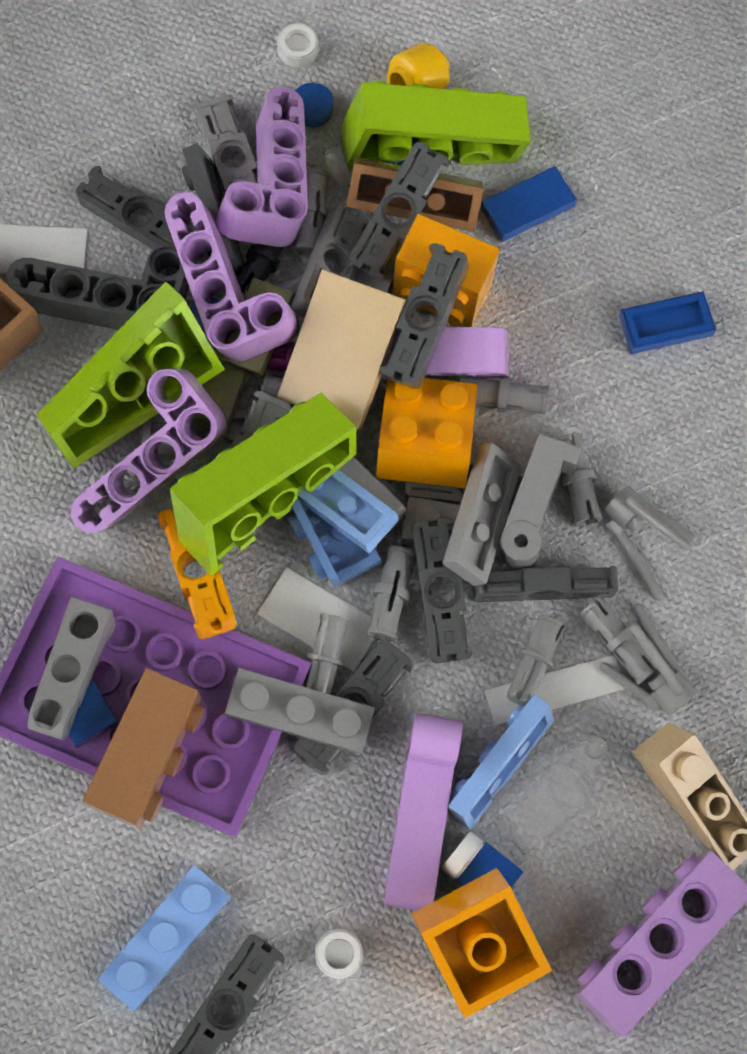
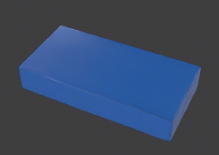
[481,166,577,242]
[619,291,716,354]

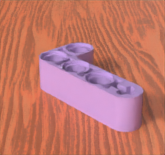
[215,86,308,247]
[164,192,299,362]
[382,327,509,378]
[71,368,227,533]
[383,712,463,911]

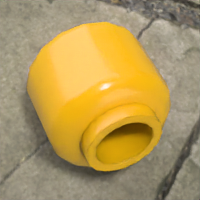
[387,42,450,89]

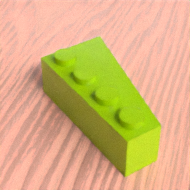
[340,80,531,171]
[36,282,225,469]
[170,392,356,577]

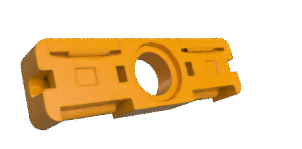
[158,508,237,639]

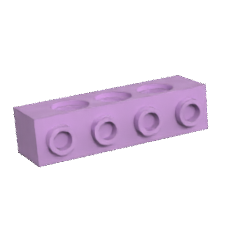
[574,850,747,1037]

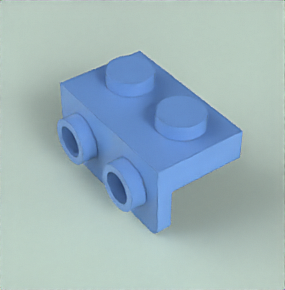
[287,497,382,588]

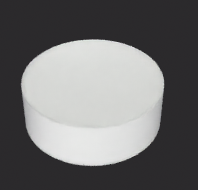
[277,23,319,68]
[441,831,484,879]
[315,929,363,979]

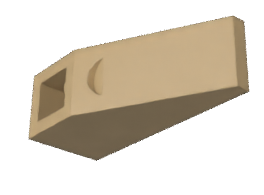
[633,723,747,871]

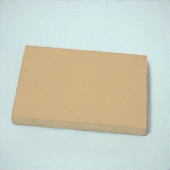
[277,269,407,430]

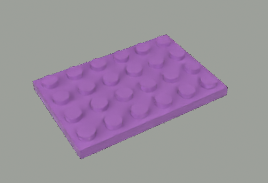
[0,556,312,839]

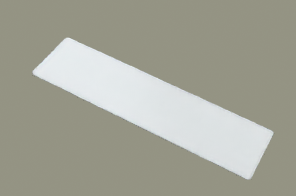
[485,655,625,725]

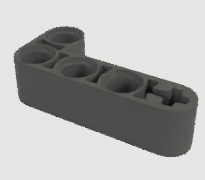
[6,245,189,330]

